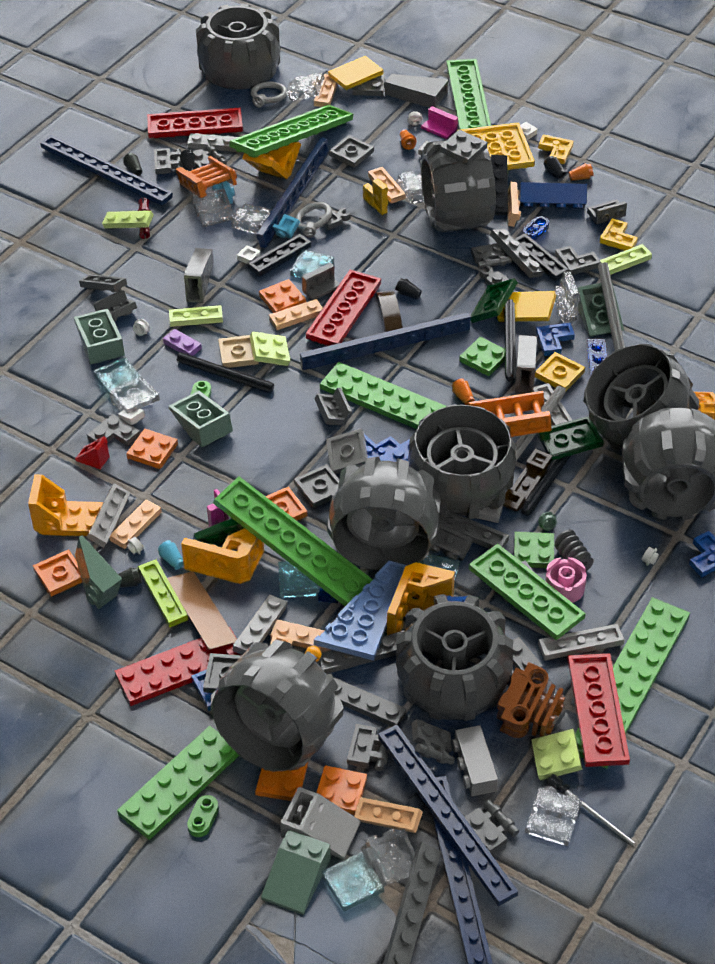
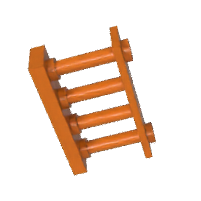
[175,156,237,198]
[469,391,552,437]

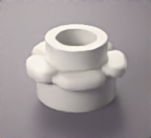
[407,112,423,126]
[133,319,150,336]
[127,536,144,555]
[642,547,659,566]

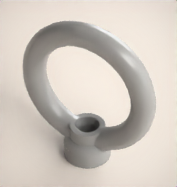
[251,82,287,108]
[295,202,332,237]

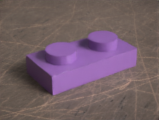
[163,329,202,356]

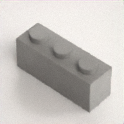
[452,725,498,796]

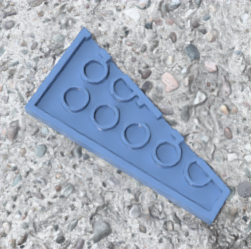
[314,561,407,661]

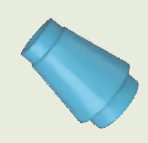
[158,540,184,570]

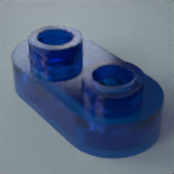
[523,216,549,240]

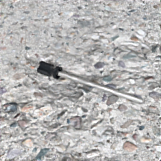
[546,774,635,846]

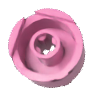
[545,557,587,603]

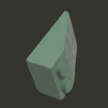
[575,283,624,337]
[74,309,125,364]
[169,391,233,447]
[75,535,122,609]
[261,829,331,915]

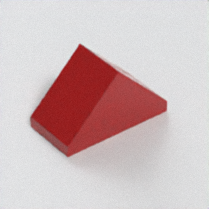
[75,436,110,470]

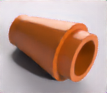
[400,130,417,150]
[568,163,594,181]
[452,378,475,405]

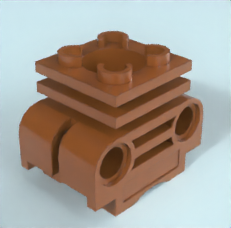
[496,662,565,738]

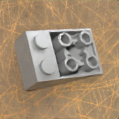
[280,787,361,859]

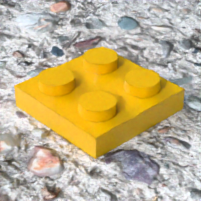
[535,352,585,391]

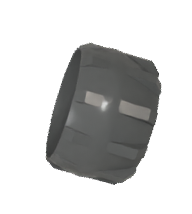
[196,3,281,90]
[420,137,496,232]
[583,344,699,450]
[408,404,516,519]
[622,408,715,520]
[327,457,441,571]
[396,594,513,721]
[211,640,344,772]

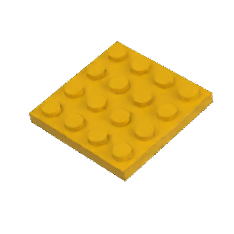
[457,123,535,170]

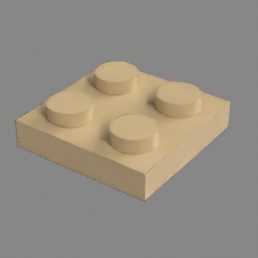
[218,335,259,368]

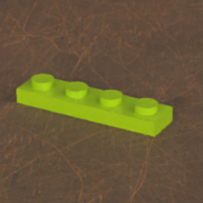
[138,559,188,628]

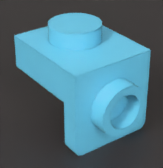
[212,181,235,204]
[273,214,300,239]

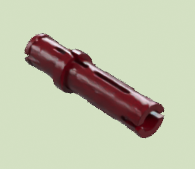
[138,198,150,239]

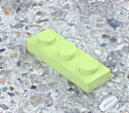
[102,211,154,228]
[600,244,652,275]
[169,305,223,327]

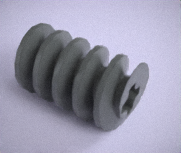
[554,529,594,571]

